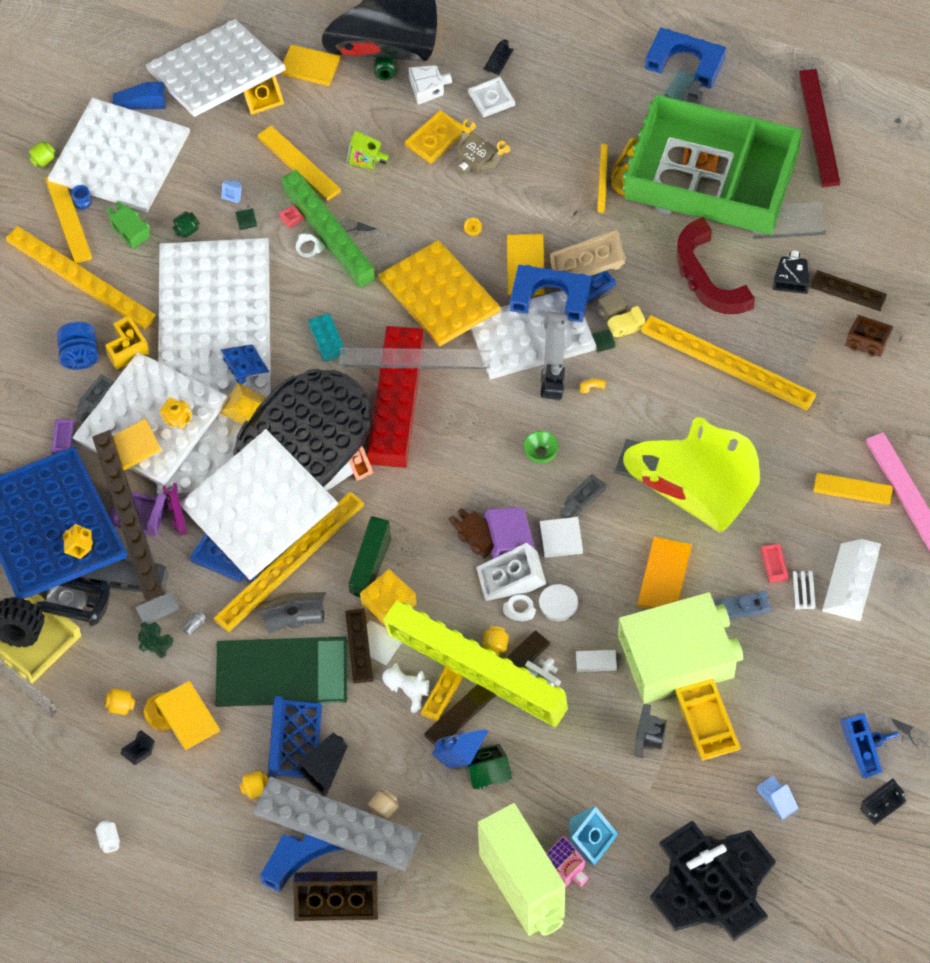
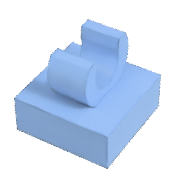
[221,180,242,204]

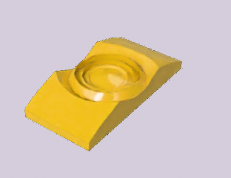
[675,678,741,761]

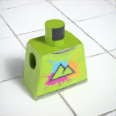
[346,131,389,170]

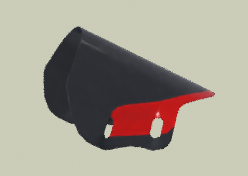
[322,0,437,61]

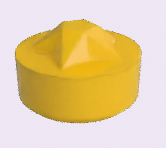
[464,218,483,237]

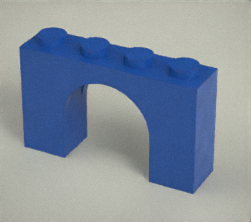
[645,27,726,89]
[510,264,591,323]

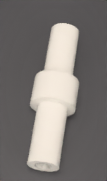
[686,844,727,870]

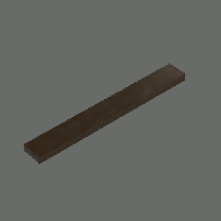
[424,630,550,745]

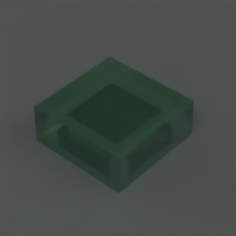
[235,208,257,230]
[592,329,615,353]

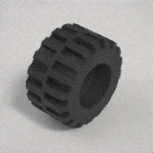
[0,597,45,648]

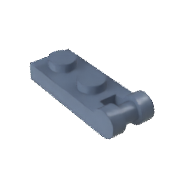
[714,591,772,619]

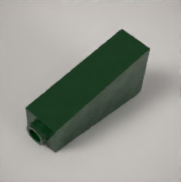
[349,516,391,598]

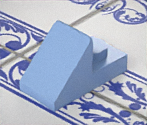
[756,776,798,820]

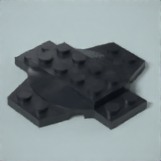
[650,820,776,941]

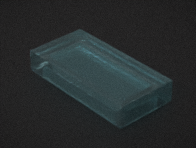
[664,69,695,100]

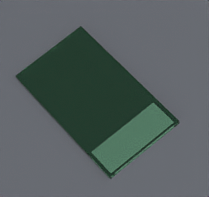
[215,636,348,707]

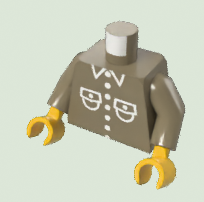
[457,119,510,175]

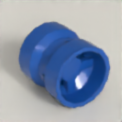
[71,185,92,210]

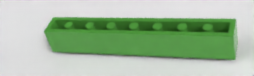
[281,169,375,288]

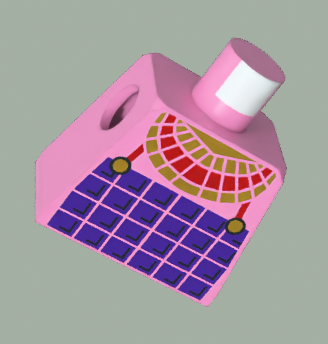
[546,836,588,887]

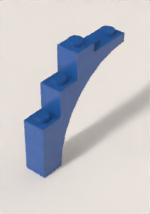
[260,834,344,892]

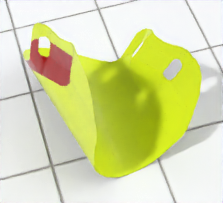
[623,417,760,533]

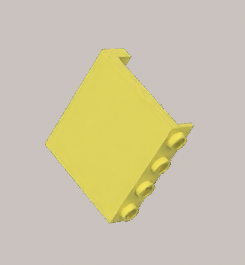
[0,594,81,684]

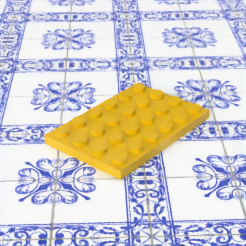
[378,240,501,347]

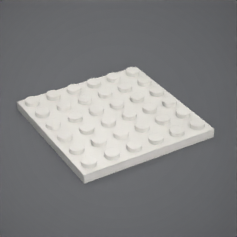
[146,19,286,117]
[48,98,190,213]
[72,352,229,486]
[180,429,338,580]

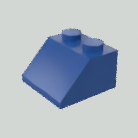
[431,729,488,769]

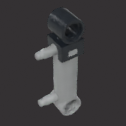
[540,311,567,401]

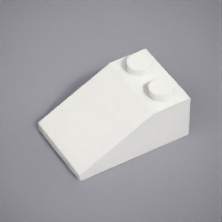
[476,543,546,601]

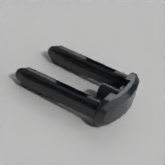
[36,578,110,626]

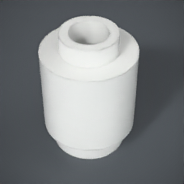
[95,820,120,853]

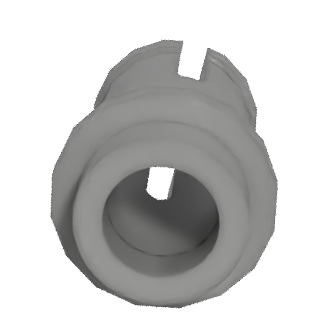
[181,611,206,636]

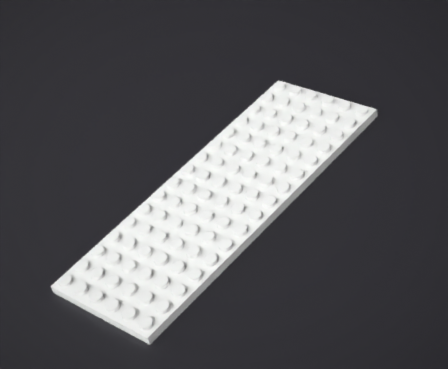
[157,238,271,497]

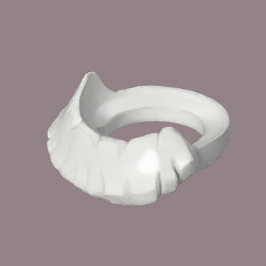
[296,233,325,257]
[503,594,536,622]

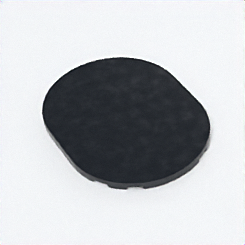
[233,369,372,487]

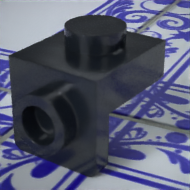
[120,730,155,765]

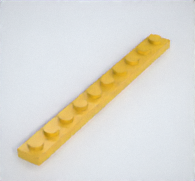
[6,226,156,331]
[641,315,816,411]
[214,492,364,633]

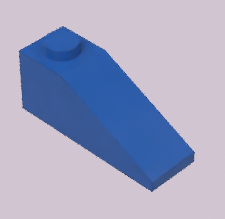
[112,82,166,110]
[840,713,883,778]

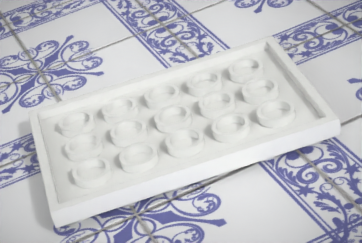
[471,290,596,379]

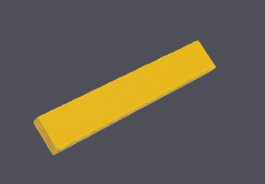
[258,126,341,201]
[45,177,92,263]

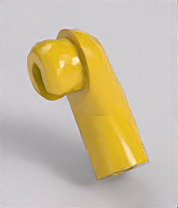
[579,378,606,393]

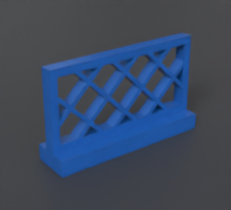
[267,696,322,778]

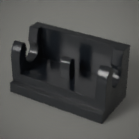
[860,778,906,825]

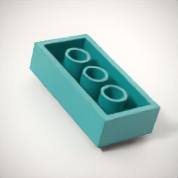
[308,313,346,362]

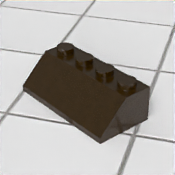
[293,871,378,921]

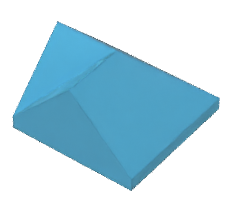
[569,806,618,865]

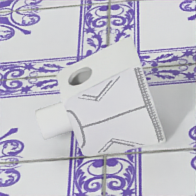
[409,66,452,104]

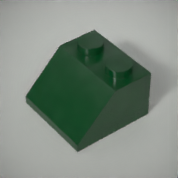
[465,744,512,790]

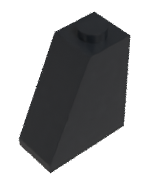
[296,732,348,797]

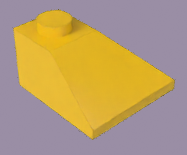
[243,76,284,115]
[219,383,267,425]

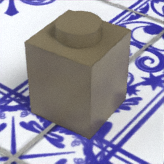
[597,291,627,322]

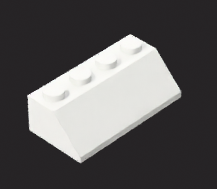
[822,539,881,621]

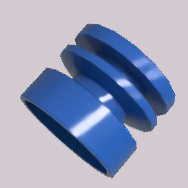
[56,322,99,370]

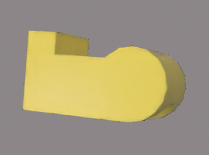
[607,306,645,337]

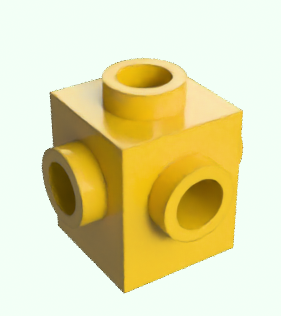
[159,397,192,430]
[63,524,93,559]

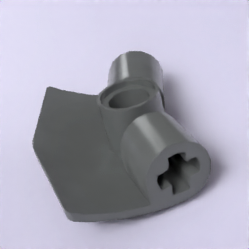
[259,592,326,633]

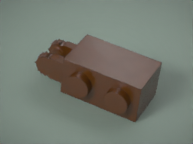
[449,508,494,559]

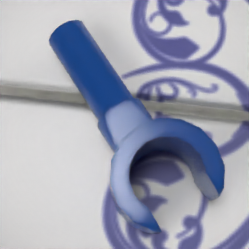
[872,732,899,747]

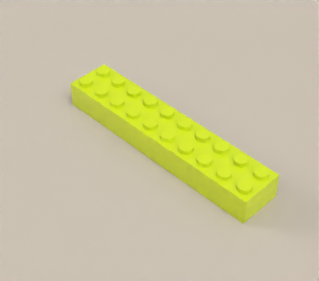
[384,600,568,728]

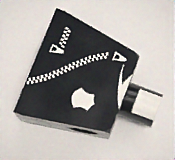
[773,251,809,294]

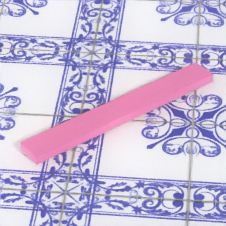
[866,432,930,551]

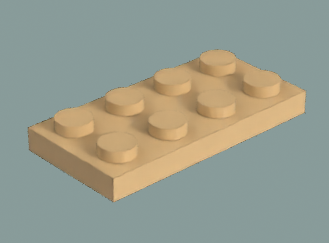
[550,230,625,276]

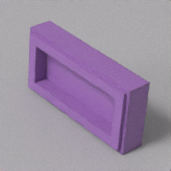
[51,419,75,455]

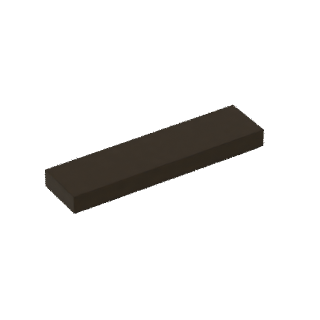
[811,270,887,311]
[345,608,373,684]

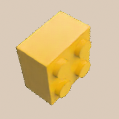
[360,569,417,625]

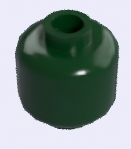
[374,58,396,81]
[172,211,200,238]

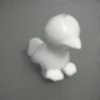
[382,663,429,713]

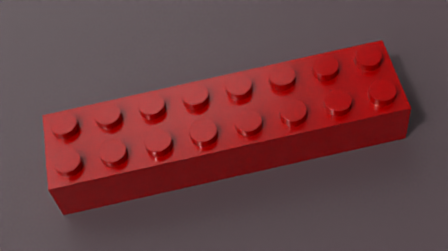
[368,326,424,468]

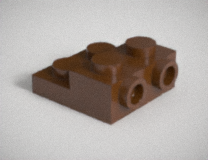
[845,315,893,357]

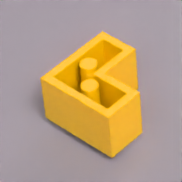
[105,315,149,370]

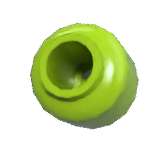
[29,141,56,167]

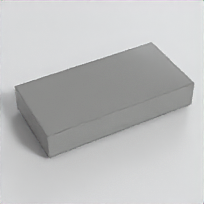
[135,592,180,626]

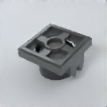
[635,704,667,758]

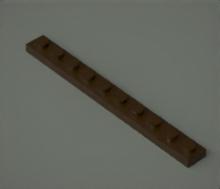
[92,430,165,600]

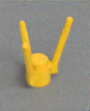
[611,138,639,171]

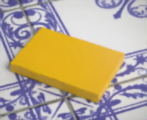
[280,45,341,86]
[405,110,466,164]
[113,418,162,470]
[154,681,220,751]

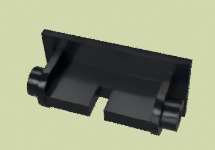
[483,39,514,75]

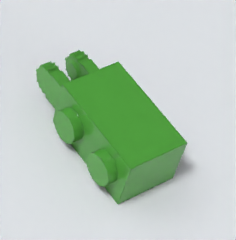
[106,201,150,249]

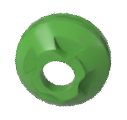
[524,431,558,463]

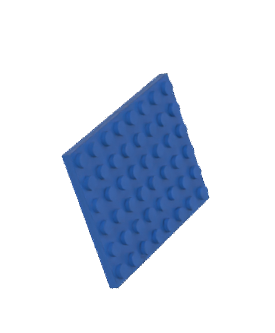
[0,446,128,599]

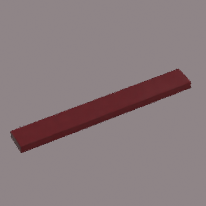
[799,69,840,187]

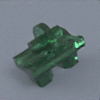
[138,621,173,659]

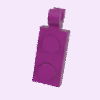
[163,483,187,536]

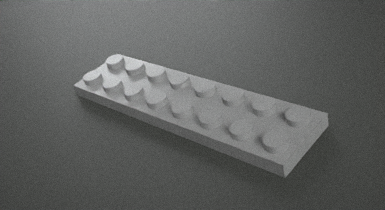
[253,776,421,871]

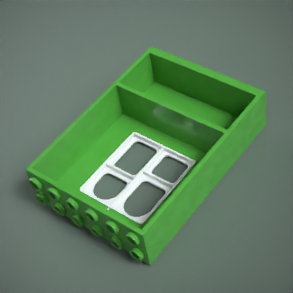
[622,94,802,235]

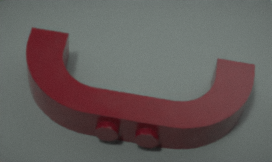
[676,217,755,314]

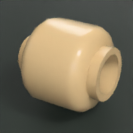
[368,789,398,820]

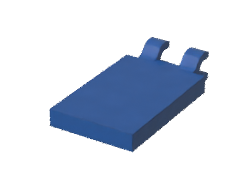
[190,533,269,583]

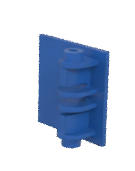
[221,344,269,384]

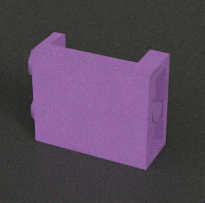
[109,492,168,536]
[483,507,534,559]

